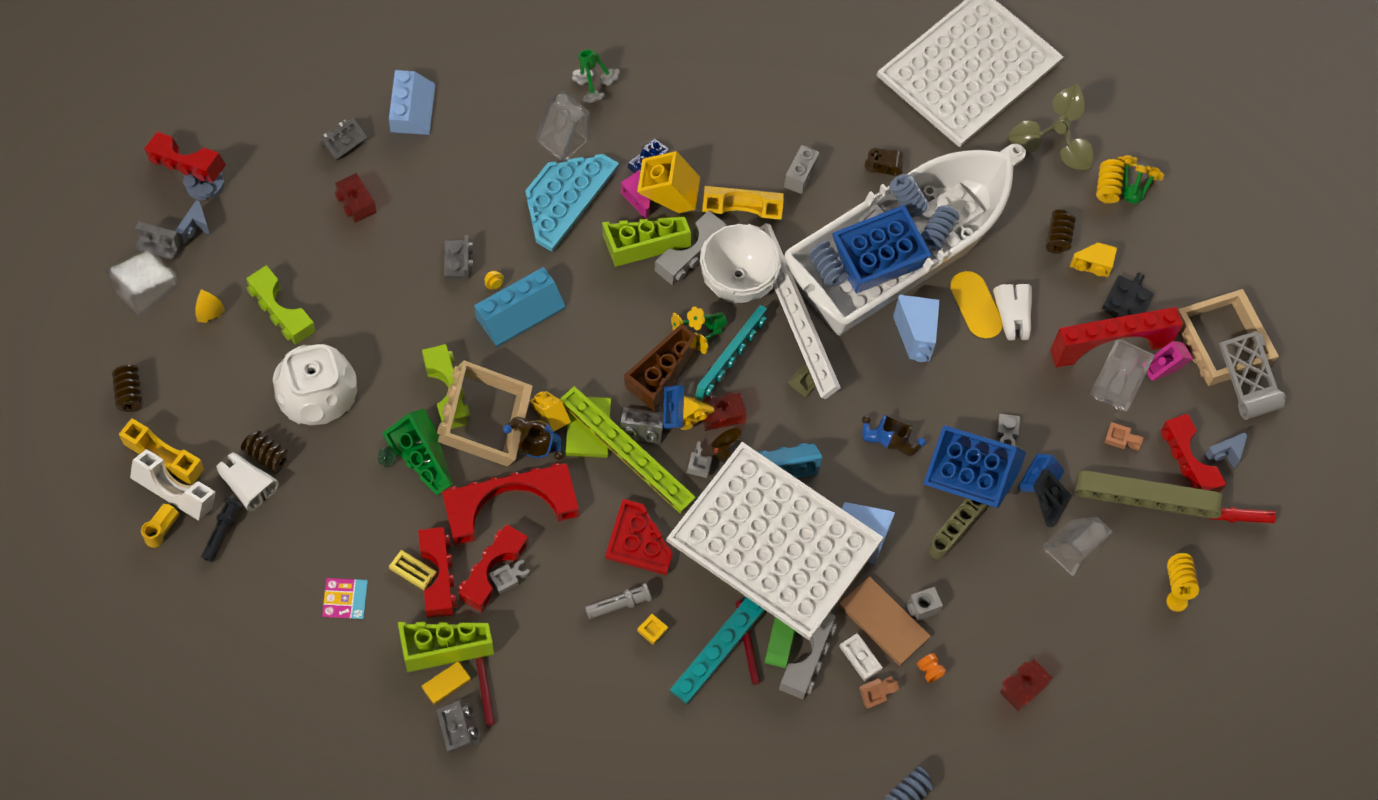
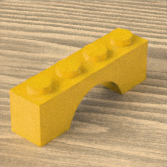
[702,186,784,220]
[119,418,205,485]

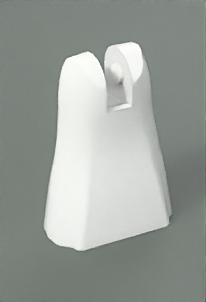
[993,284,1032,340]
[216,452,279,511]

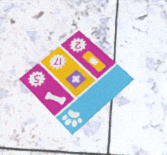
[322,578,368,619]

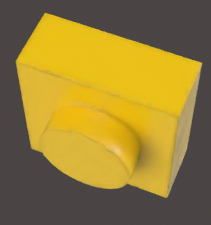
[637,614,668,645]

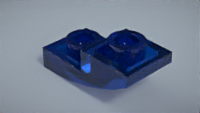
[627,138,669,173]

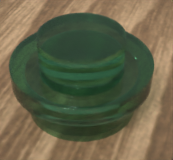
[378,446,396,468]

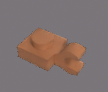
[1104,422,1143,450]
[859,677,899,709]

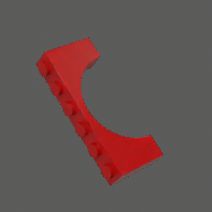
[1050,307,1183,368]
[442,463,579,546]

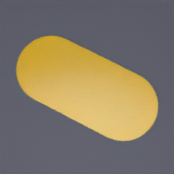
[950,271,1003,338]

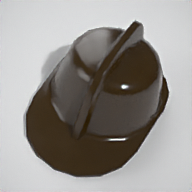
[700,428,742,462]

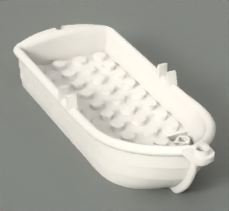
[784,144,1026,335]

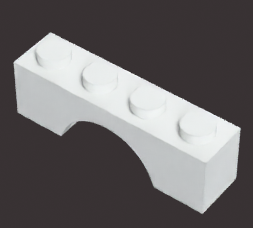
[130,449,215,521]

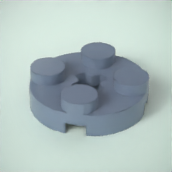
[183,172,225,201]

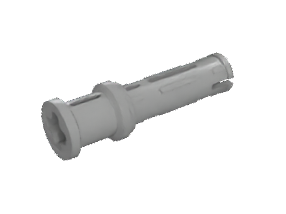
[585,583,652,620]

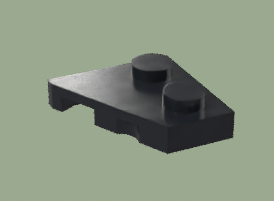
[1033,469,1071,527]

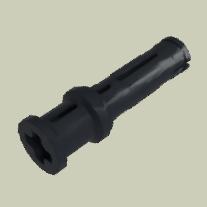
[201,498,243,562]

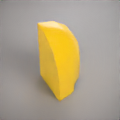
[195,289,225,323]

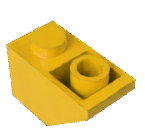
[1070,243,1117,277]
[529,391,571,432]
[681,396,714,430]

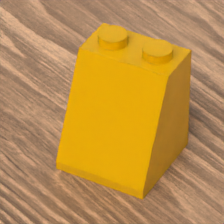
[637,151,700,213]

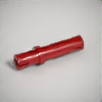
[1210,506,1276,524]

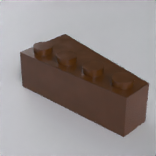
[624,323,697,412]

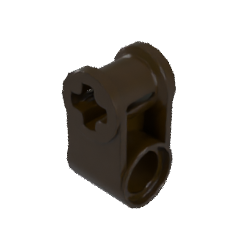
[865,148,903,176]

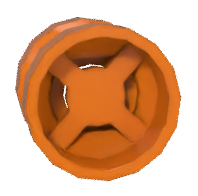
[917,653,947,683]

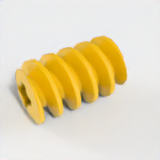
[1096,159,1125,203]
[1167,553,1199,600]

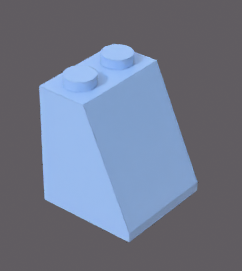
[893,295,939,362]
[842,502,895,565]

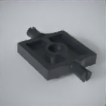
[1101,273,1155,318]

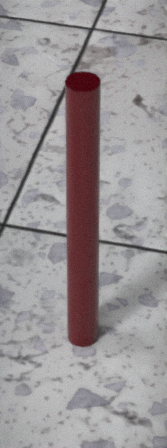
[735,600,761,685]
[476,657,495,726]

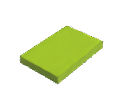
[566,397,611,458]

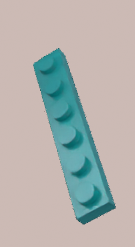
[695,305,767,401]
[670,597,766,705]

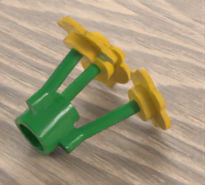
[1117,155,1165,204]
[671,307,727,354]

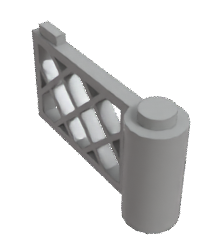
[1219,331,1287,420]

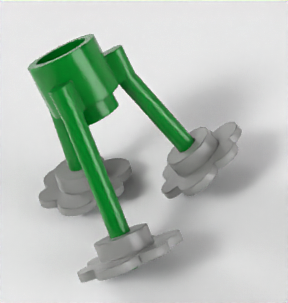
[572,49,620,103]

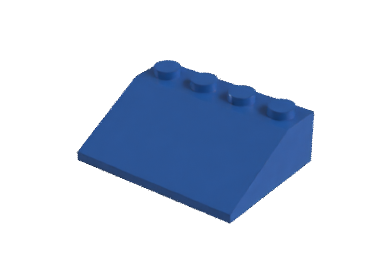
[832,205,932,294]
[923,425,1026,508]

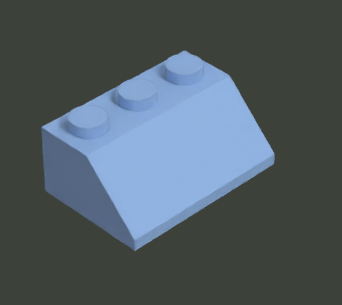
[389,70,435,135]

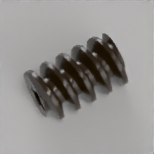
[1046,209,1076,254]
[112,364,143,412]
[240,430,288,473]

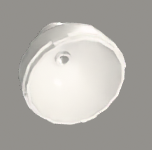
[700,224,781,304]
[273,344,357,425]

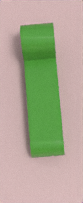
[764,617,794,669]

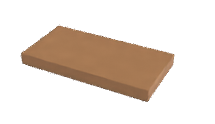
[839,576,931,666]

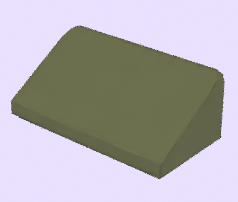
[787,362,816,397]

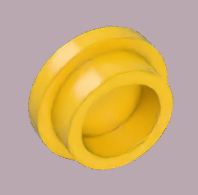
[484,270,504,290]
[1166,592,1188,612]

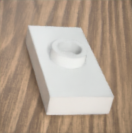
[839,633,883,681]

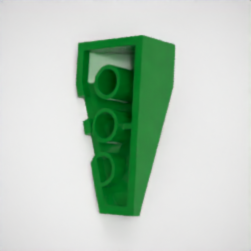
[382,409,453,495]

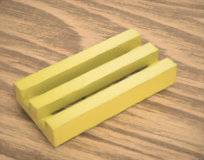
[389,550,437,590]

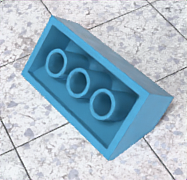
[474,267,566,347]
[758,443,822,479]

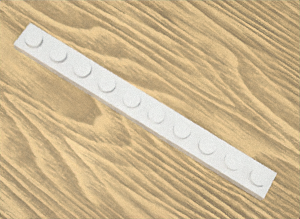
[760,223,841,399]

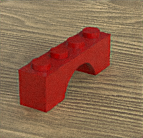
[144,131,226,183]
[1161,413,1226,493]
[458,524,529,613]
[418,527,457,618]

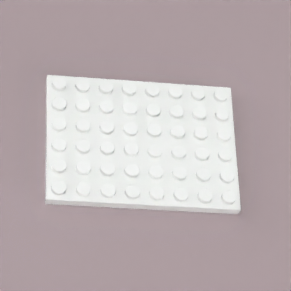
[877,0,1063,147]
[666,442,884,640]

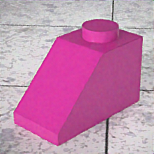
[621,170,651,219]
[1141,341,1193,381]

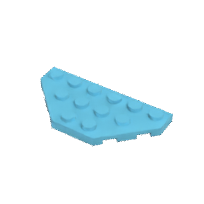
[526,154,619,252]

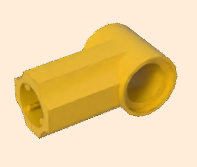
[141,503,180,548]

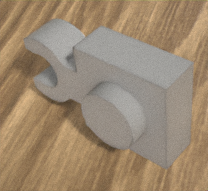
[997,414,1020,446]
[687,441,712,478]
[489,560,530,594]

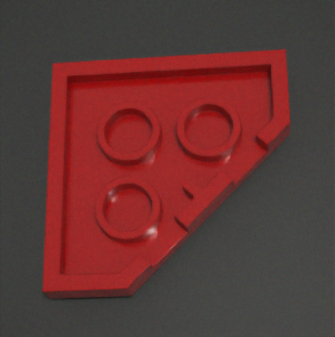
[605,499,673,576]

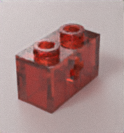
[334,173,377,223]
[701,392,747,431]
[1000,659,1053,712]

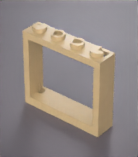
[1178,289,1279,386]
[437,361,533,467]

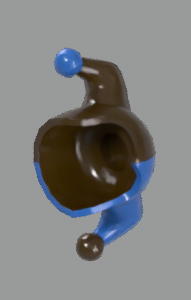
[862,414,926,456]
[503,417,563,460]

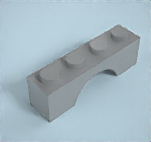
[655,210,726,285]
[779,613,837,699]

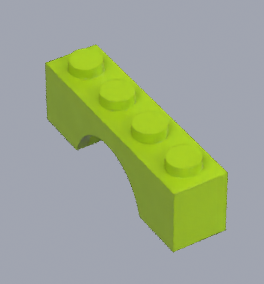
[246,265,316,345]
[422,344,470,429]

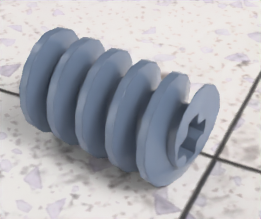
[890,174,928,217]
[921,205,960,251]
[809,241,849,287]
[885,766,934,800]

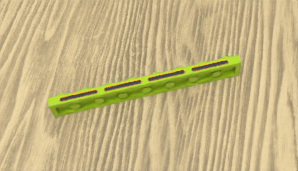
[560,386,696,514]

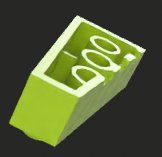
[602,217,691,267]
[398,622,494,672]

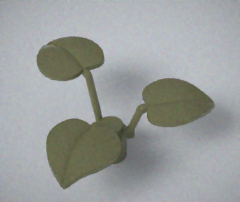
[1008,84,1094,170]

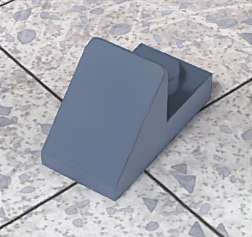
[175,200,210,244]
[1204,433,1247,468]

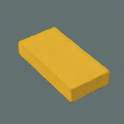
[421,662,471,705]

